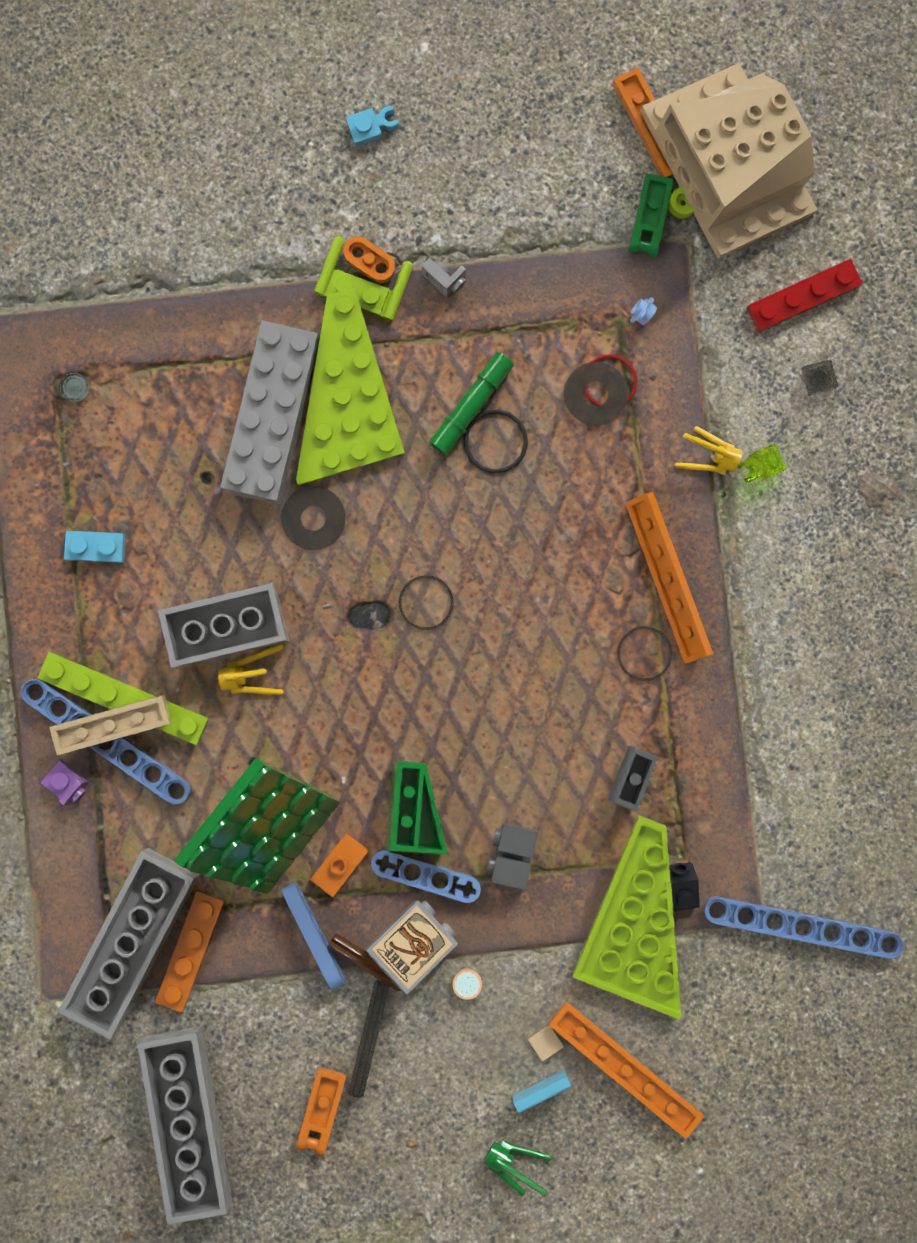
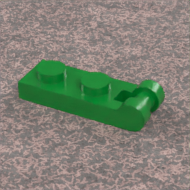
[628,173,674,258]

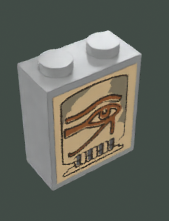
[364,900,458,994]

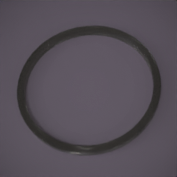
[399,575,454,630]
[617,626,672,681]

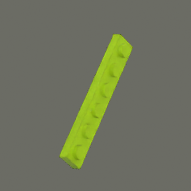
[37,652,210,745]

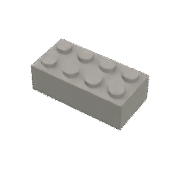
[158,583,290,669]

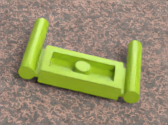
[314,236,413,322]

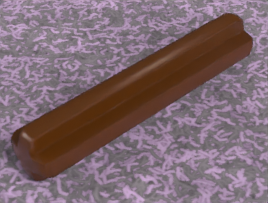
[328,934,401,991]

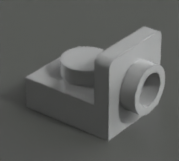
[422,258,466,298]

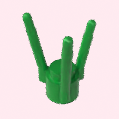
[483,1139,552,1196]

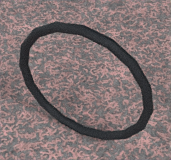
[463,409,528,473]

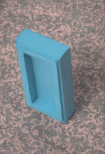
[512,1069,571,1113]

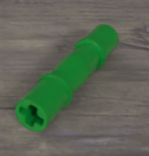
[428,352,514,456]

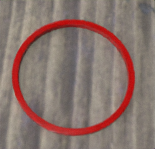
[582,354,637,409]

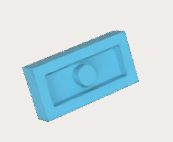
[64,531,126,563]

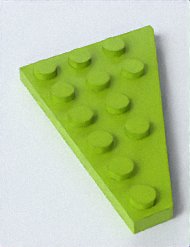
[296,287,405,486]
[572,815,682,1020]

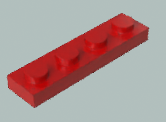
[747,258,863,333]

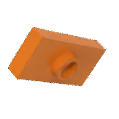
[310,832,369,897]

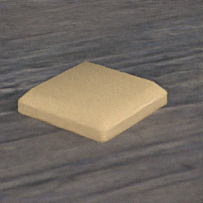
[528,1025,564,1061]

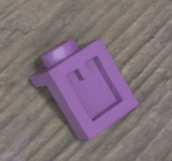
[41,760,88,806]

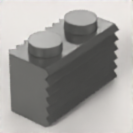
[608,746,659,811]

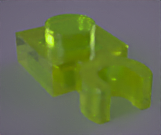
[737,443,787,483]

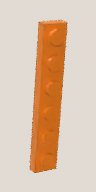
[625,492,714,664]
[548,1000,705,1139]

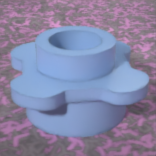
[630,297,657,325]

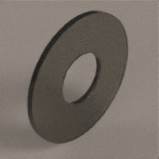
[564,362,628,425]
[281,486,346,550]

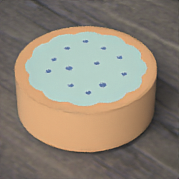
[453,968,482,1000]

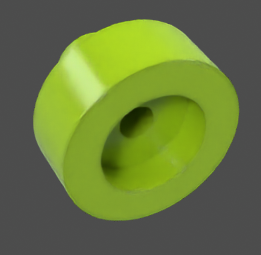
[668,187,695,219]

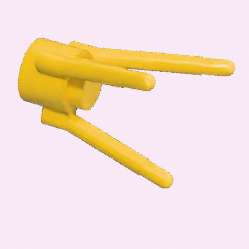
[674,426,742,475]
[218,644,284,695]

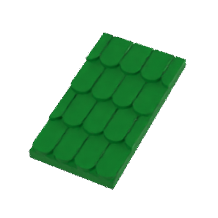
[174,758,341,894]

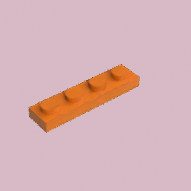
[612,67,674,178]
[155,890,225,1013]

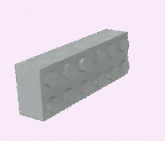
[220,320,320,506]
[58,848,200,1040]
[137,1026,232,1225]

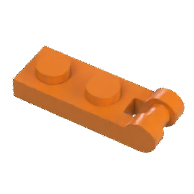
[296,1067,347,1156]

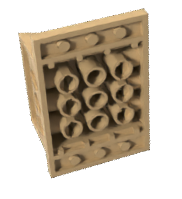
[640,63,818,259]

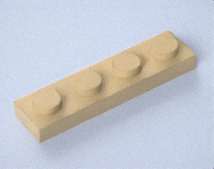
[49,695,172,755]

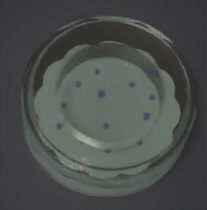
[59,372,90,402]

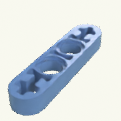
[371,849,481,903]
[282,882,346,991]

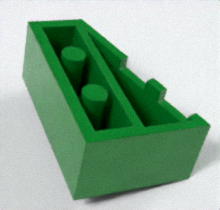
[386,760,448,854]

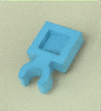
[346,106,399,147]

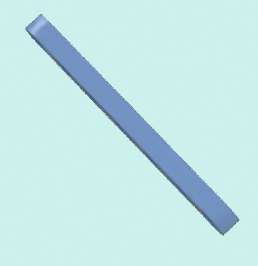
[21,679,191,804]
[703,896,904,959]

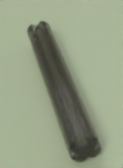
[348,980,390,1098]

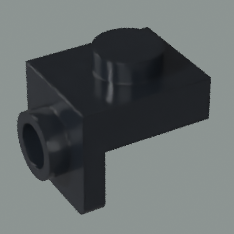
[669,862,700,911]

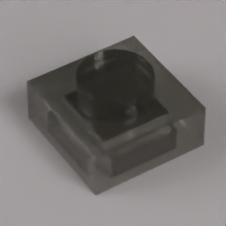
[801,359,839,396]

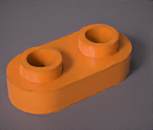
[343,236,395,284]

